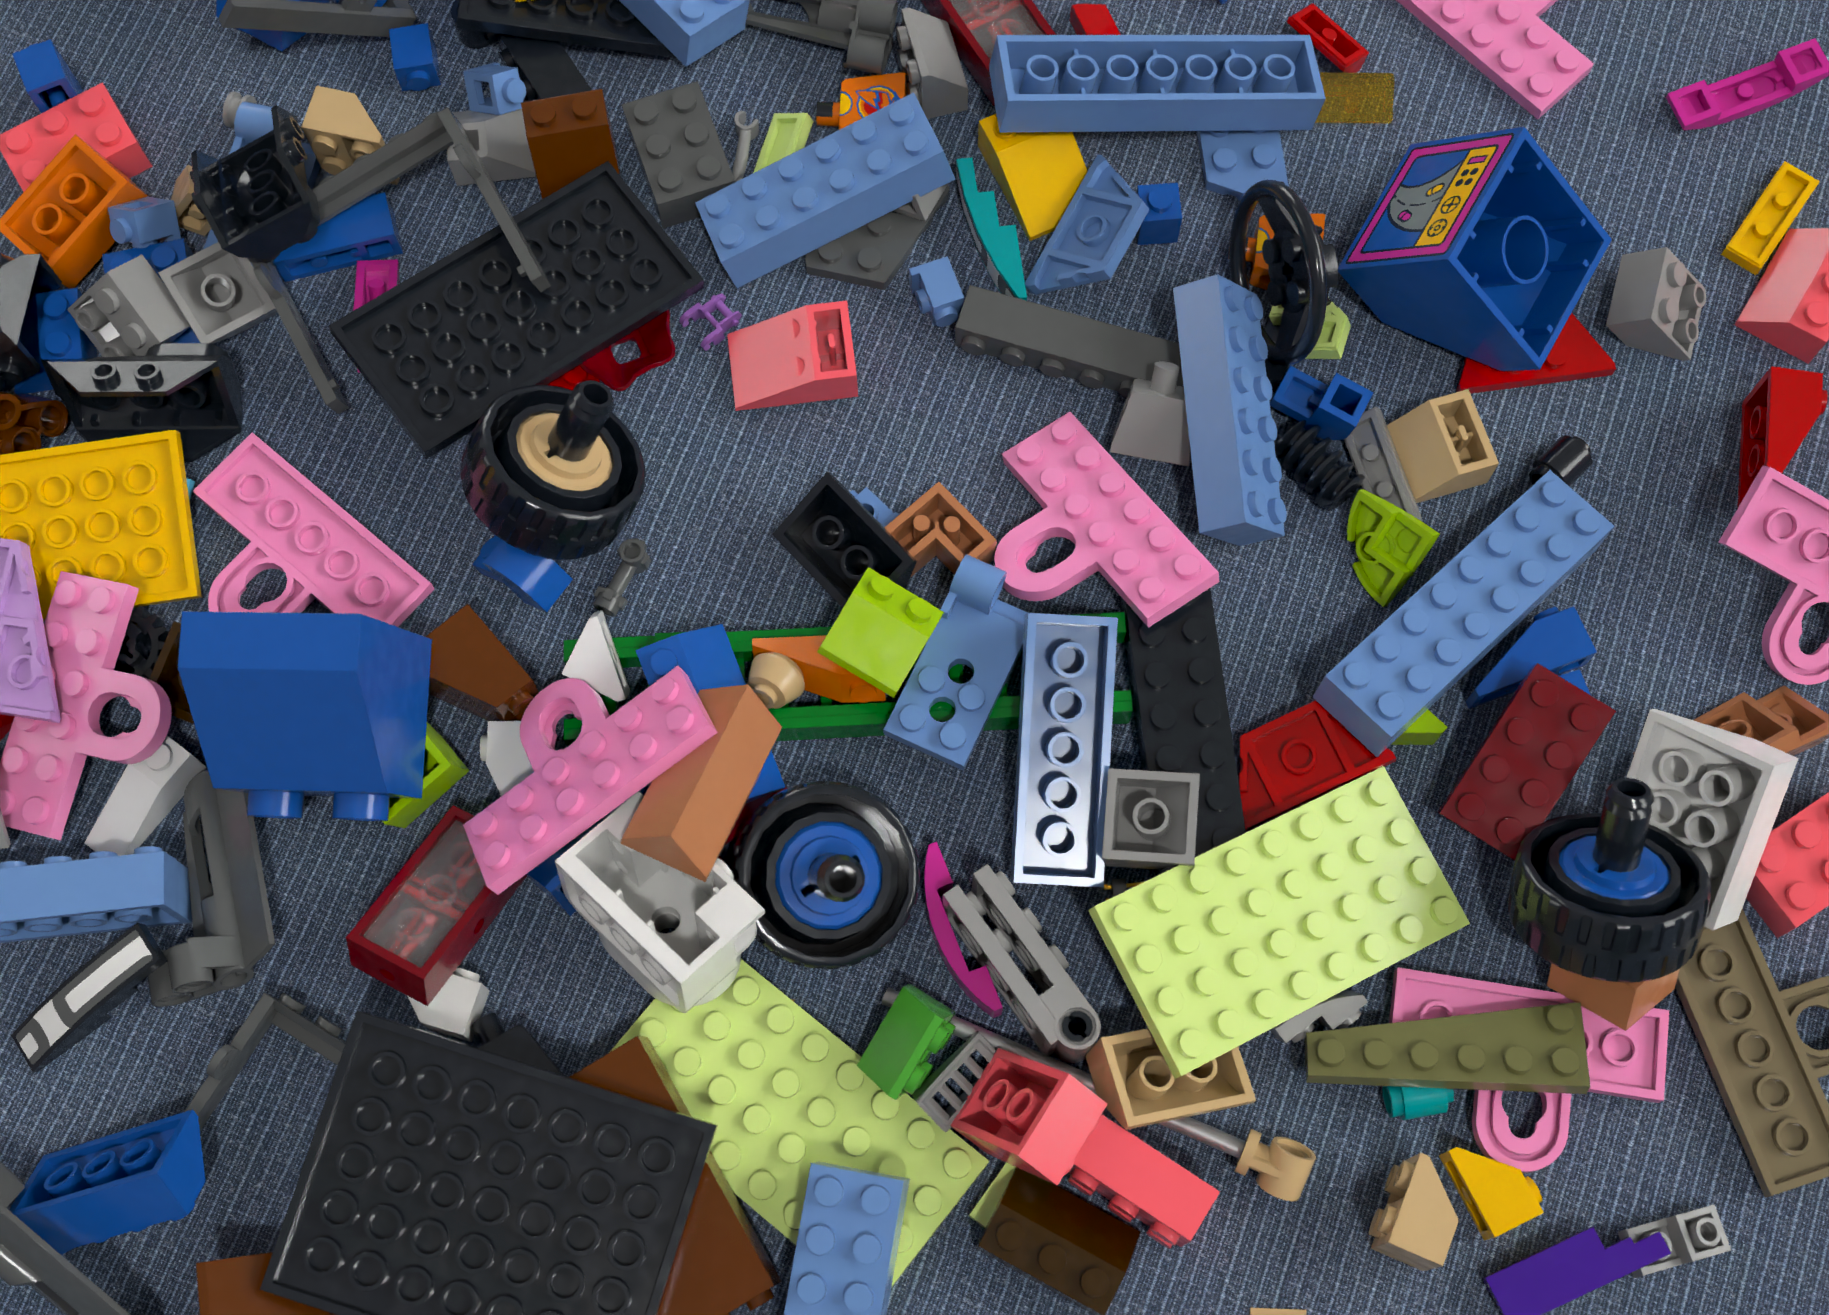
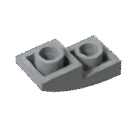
[1270,991,1368,1043]
[1618,1204,1731,1278]

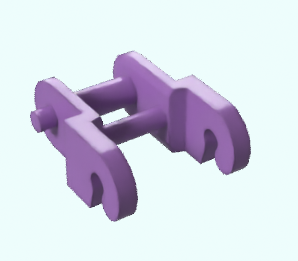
[679,293,742,351]

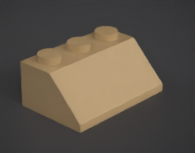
[1085,1028,1256,1130]

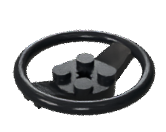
[1229,180,1338,365]

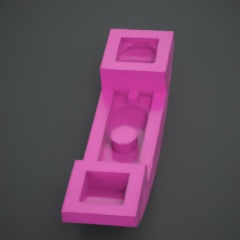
[1666,38,1829,130]
[924,842,1003,1018]

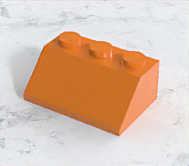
[0,134,149,289]

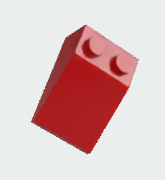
[1737,366,1828,509]

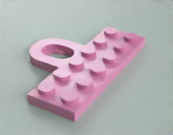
[1396,0,1594,120]
[994,412,1220,628]
[193,432,435,627]
[1719,466,1829,685]
[0,571,172,840]
[463,666,718,895]
[1389,967,1669,1173]

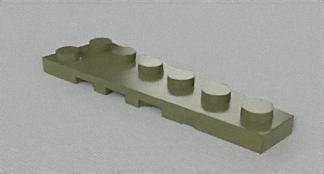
[1304,1002,1590,1094]

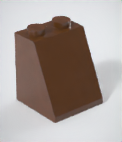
[521,89,622,199]
[425,604,539,721]
[196,1252,336,1315]

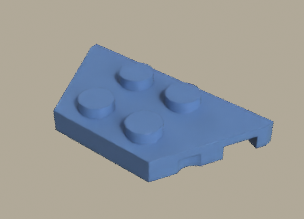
[1197,130,1289,200]
[1025,154,1150,295]

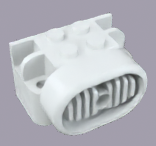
[555,791,765,1013]

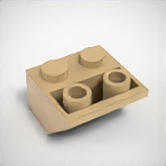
[301,86,400,185]
[1387,389,1499,503]
[1369,1153,1459,1271]

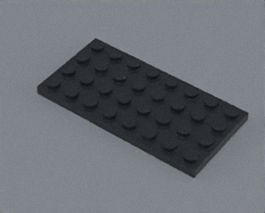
[329,161,704,459]

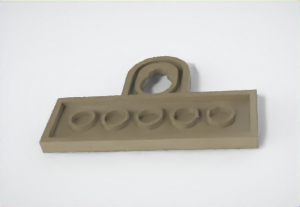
[1675,908,1829,1198]

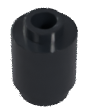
[1529,435,1592,487]

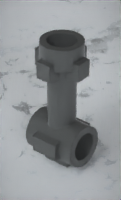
[593,538,651,617]

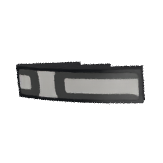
[11,923,168,1072]

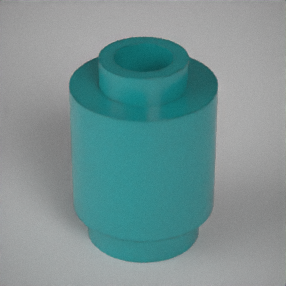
[1382,1086,1454,1121]

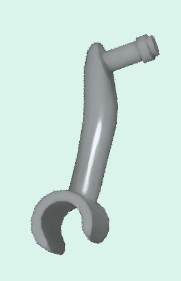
[732,111,759,182]

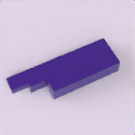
[1482,1227,1672,1315]

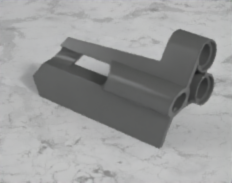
[746,0,898,75]
[147,770,275,1007]
[0,1162,130,1315]

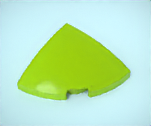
[1347,489,1440,607]

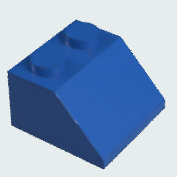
[14,288,98,394]

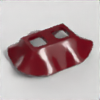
[580,309,675,391]

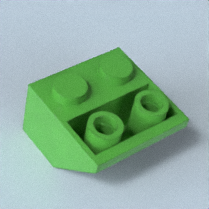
[857,984,956,1100]

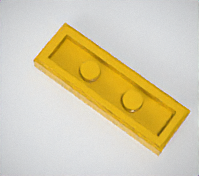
[1721,161,1820,275]

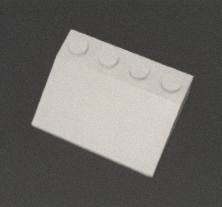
[1626,709,1798,931]

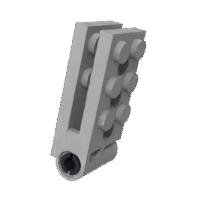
[943,864,1101,1063]

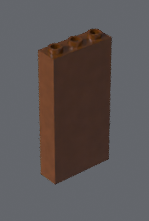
[570,1036,782,1315]

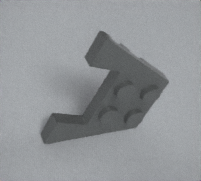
[805,186,950,290]

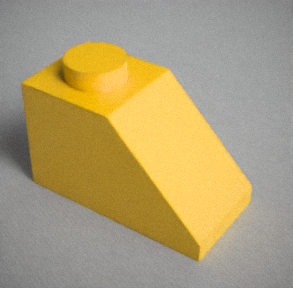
[1439,1147,1544,1241]

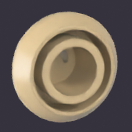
[747,652,805,709]

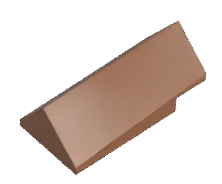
[620,684,782,882]
[1633,685,1829,756]

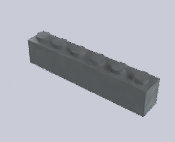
[955,285,1184,398]

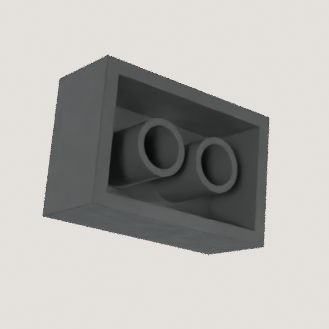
[621,81,735,229]

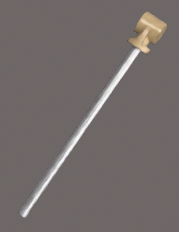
[882,987,1316,1201]

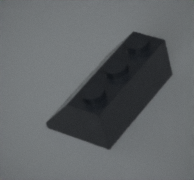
[772,472,917,608]

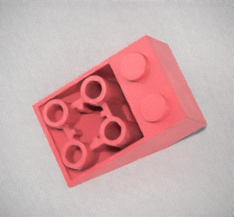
[727,300,858,411]

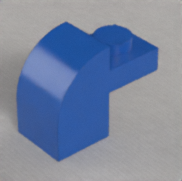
[1270,365,1374,440]
[472,535,573,612]

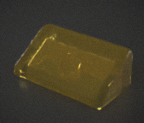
[1315,72,1394,123]

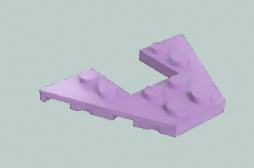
[0,538,61,723]

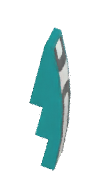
[956,157,1027,301]

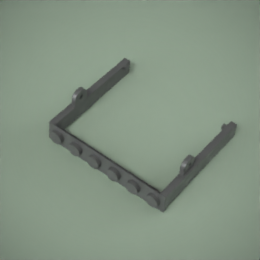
[219,0,416,37]
[252,107,551,414]
[184,992,346,1131]

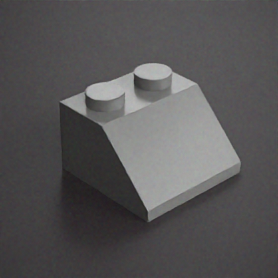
[158,242,277,344]
[1102,768,1200,869]

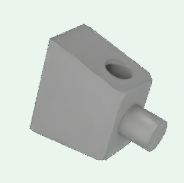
[1110,361,1191,466]

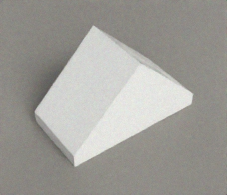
[562,610,630,702]

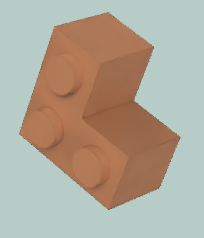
[884,482,997,578]
[1547,964,1680,1031]

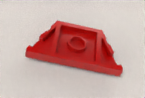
[1456,313,1616,394]
[1239,700,1396,832]

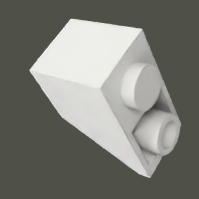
[408,968,490,1042]

